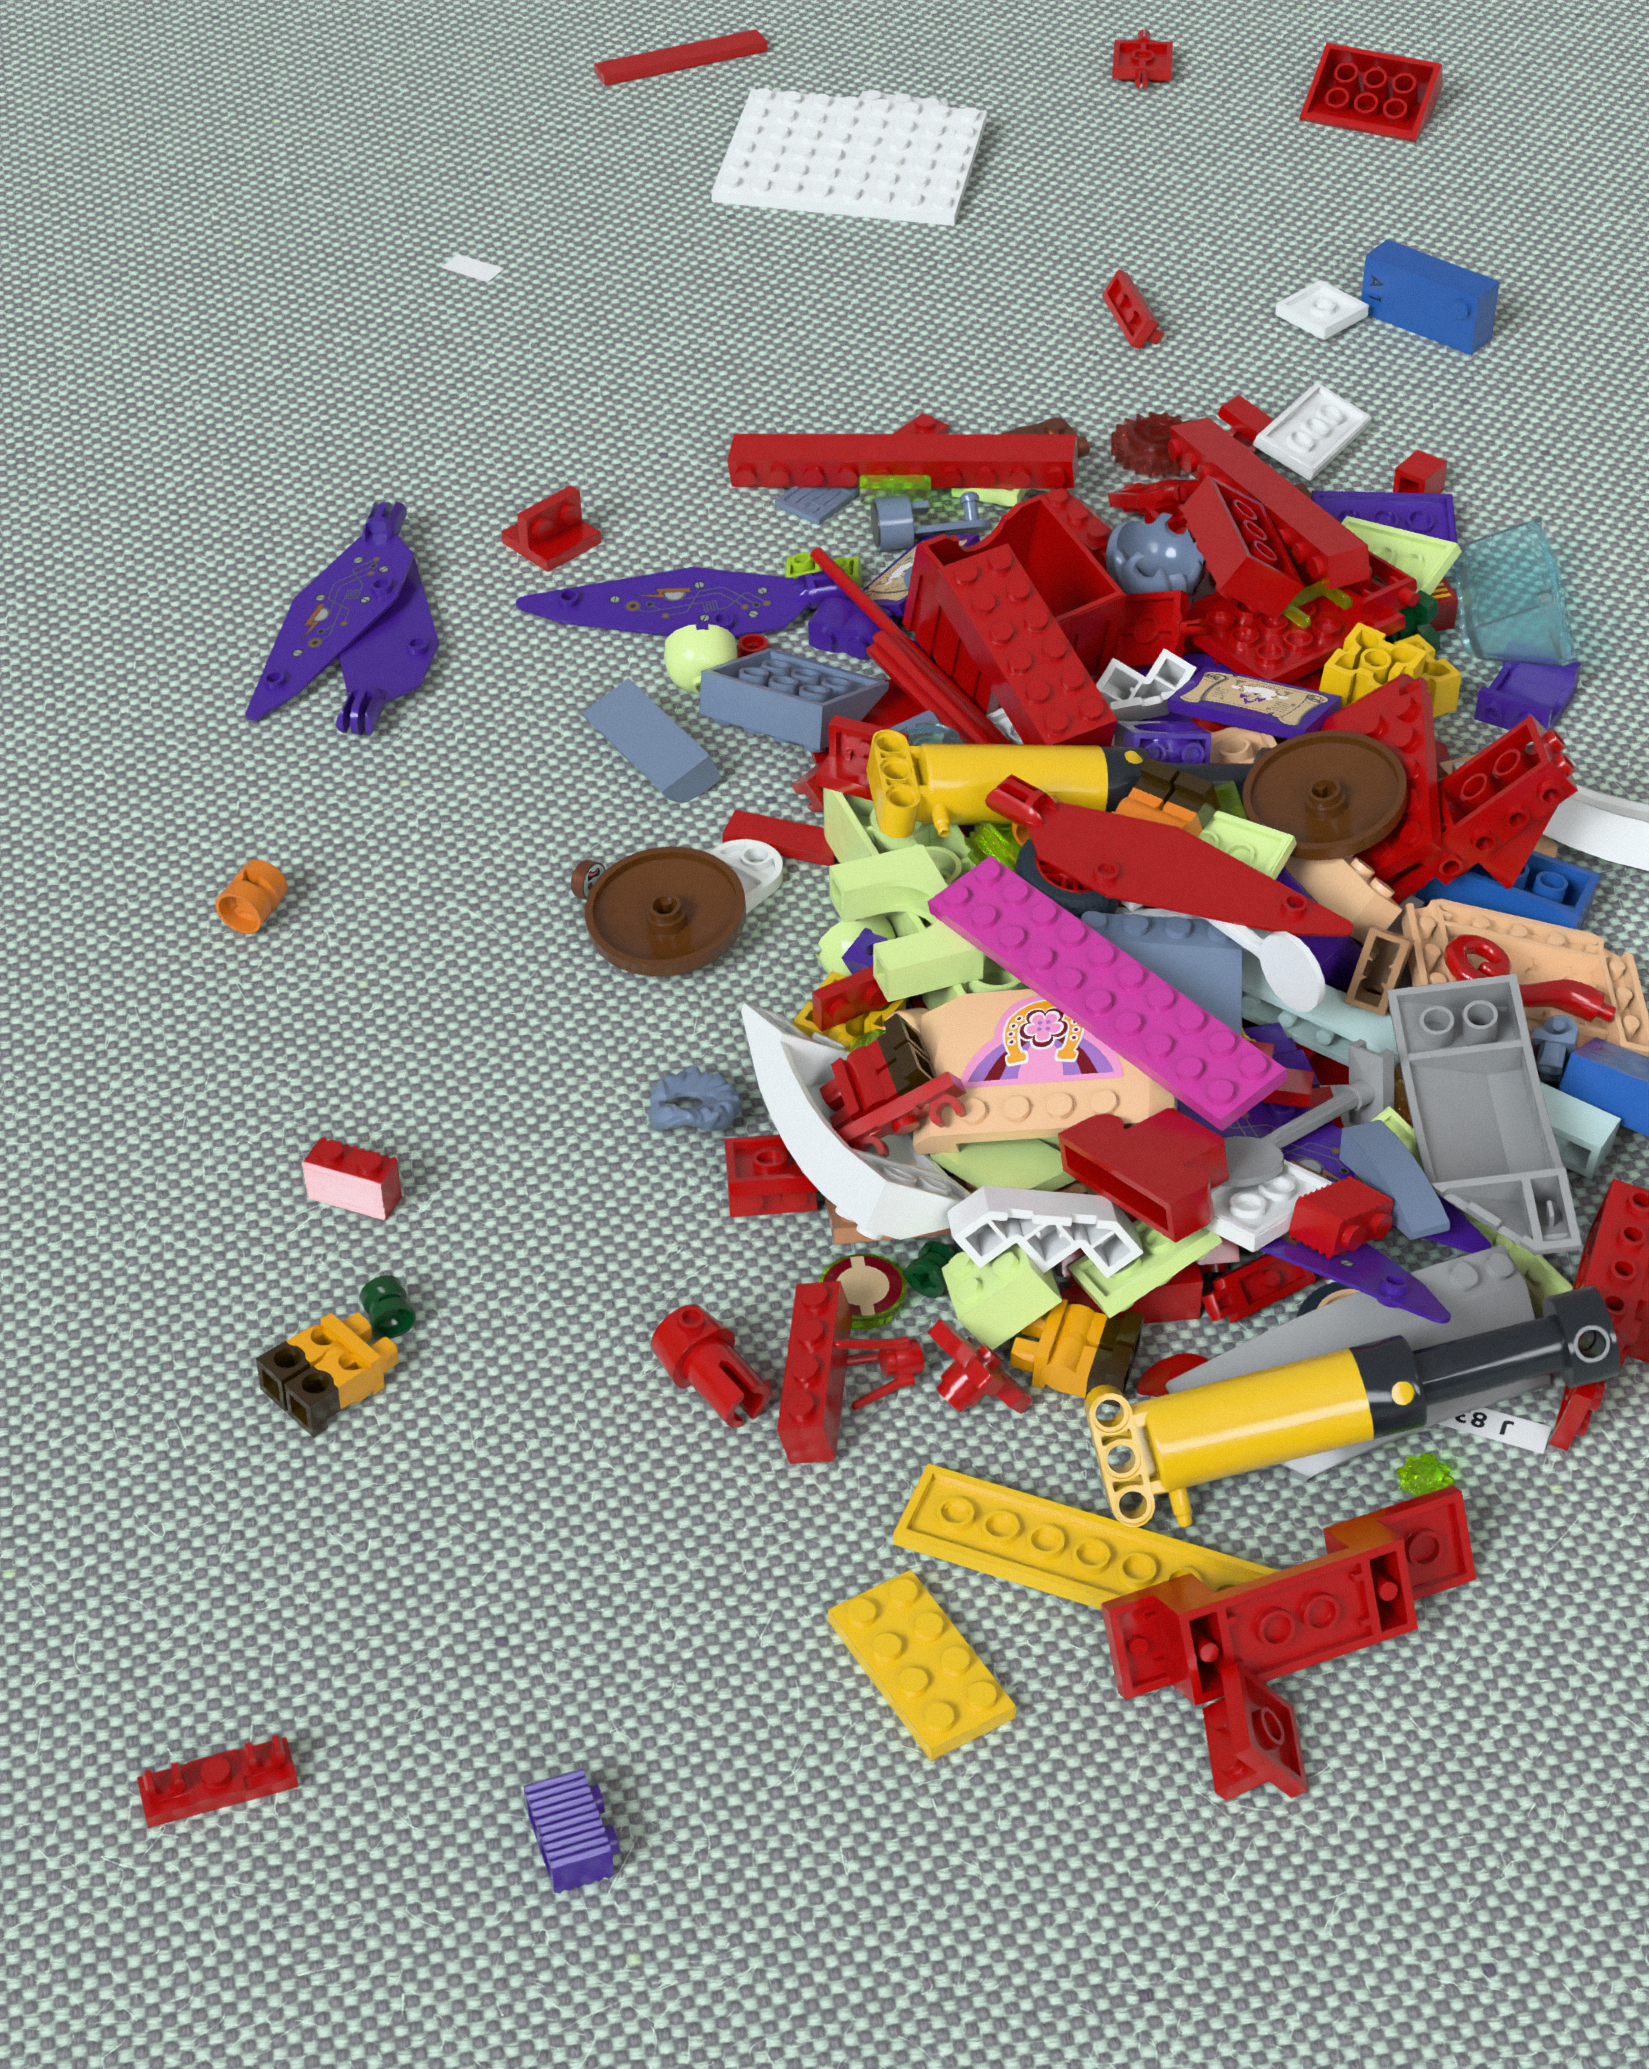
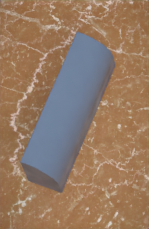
[581,678,722,802]

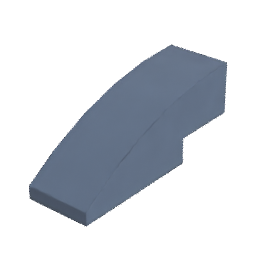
[1339,1120,1450,1240]

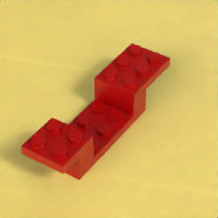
[1101,1485,1476,1706]

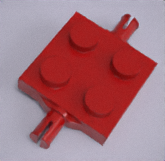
[1112,29,1173,89]
[1108,479,1201,514]
[1110,590,1208,670]

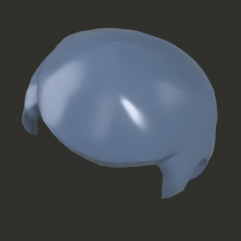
[1106,513,1207,595]

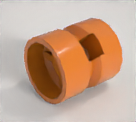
[215,859,288,934]

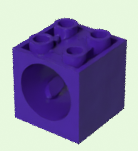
[1114,721,1211,763]

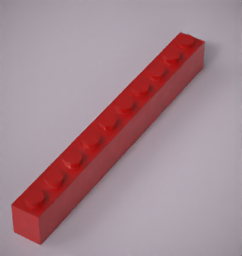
[1168,417,1369,590]
[727,434,1078,489]

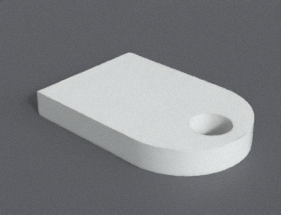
[709,839,783,914]

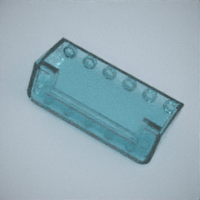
[1453,517,1577,667]

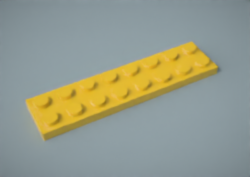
[894,1463,1279,1610]

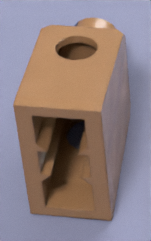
[1344,926,1415,1016]

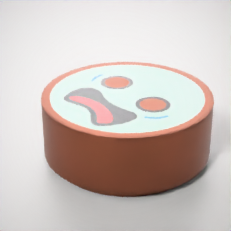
[571,859,606,900]

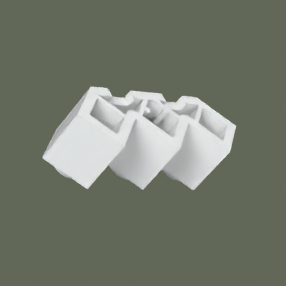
[1096,648,1196,721]
[947,1186,1144,1278]

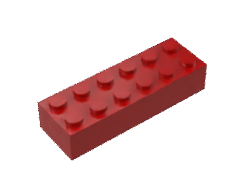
[934,543,1118,746]

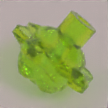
[1396,1453,1454,1497]

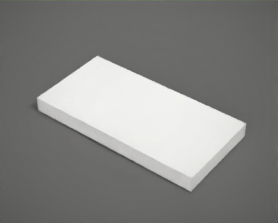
[1253,382,1372,481]

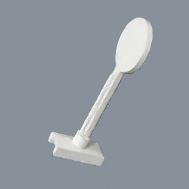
[1121,900,1326,1012]

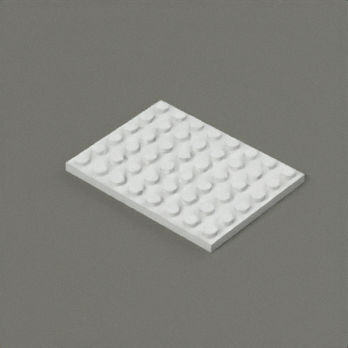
[711,88,987,226]

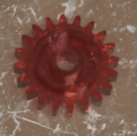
[1111,412,1192,479]

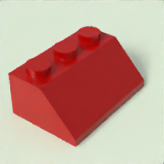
[1043,487,1115,560]

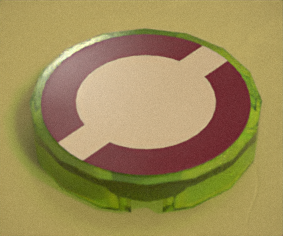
[819,1254,907,1330]

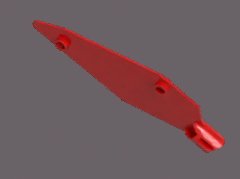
[985,774,1354,937]

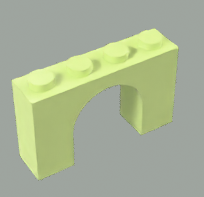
[829,844,988,1002]

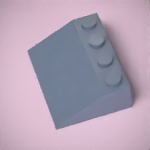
[699,648,889,752]
[1077,911,1242,1036]

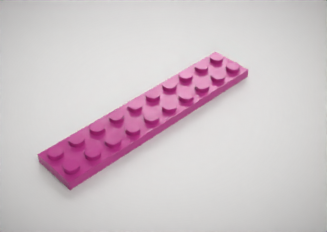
[927,856,1287,1131]

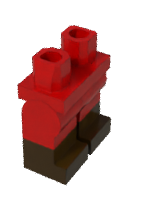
[819,1013,937,1131]

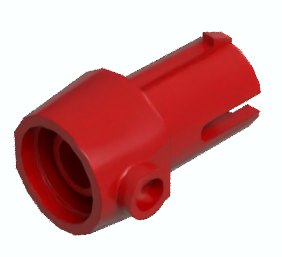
[650,1304,773,1428]

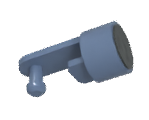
[870,492,991,551]

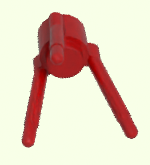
[834,1336,924,1410]

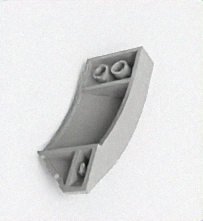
[1387,974,1582,1255]
[1165,1244,1551,1482]

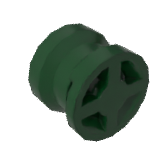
[905,1241,956,1298]

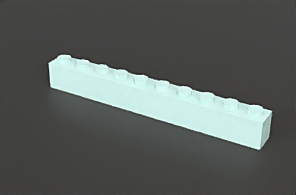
[1242,951,1621,1179]

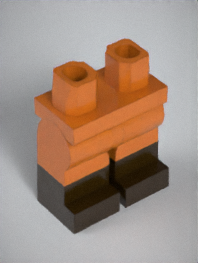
[1111,757,1221,837]

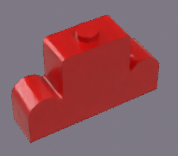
[1058,1108,1229,1243]

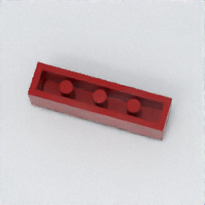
[777,1281,853,1464]

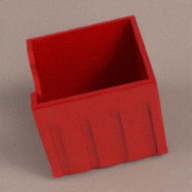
[902,494,1126,715]

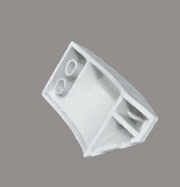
[1452,761,1649,871]
[741,1003,971,1240]

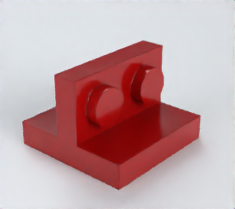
[501,485,601,572]
[816,715,917,801]
[724,1134,817,1217]
[1202,1662,1308,1801]

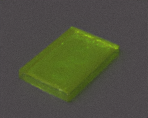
[859,475,931,504]

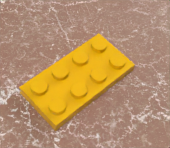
[828,1570,1016,1761]

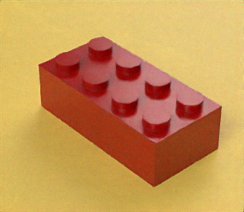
[1181,475,1304,620]

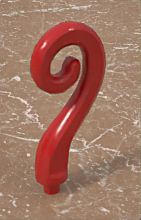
[1443,934,1616,1023]

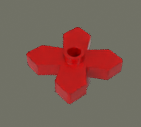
[928,1319,1034,1414]

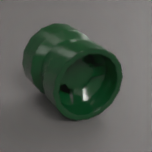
[360,1275,416,1339]

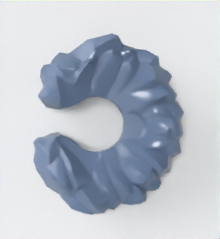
[648,1066,742,1132]

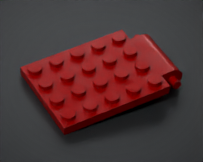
[1185,550,1419,684]
[1319,673,1442,881]

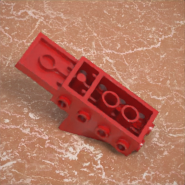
[1383,715,1578,904]
[1549,1178,1649,1451]

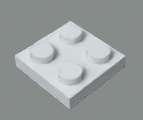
[1275,280,1369,340]

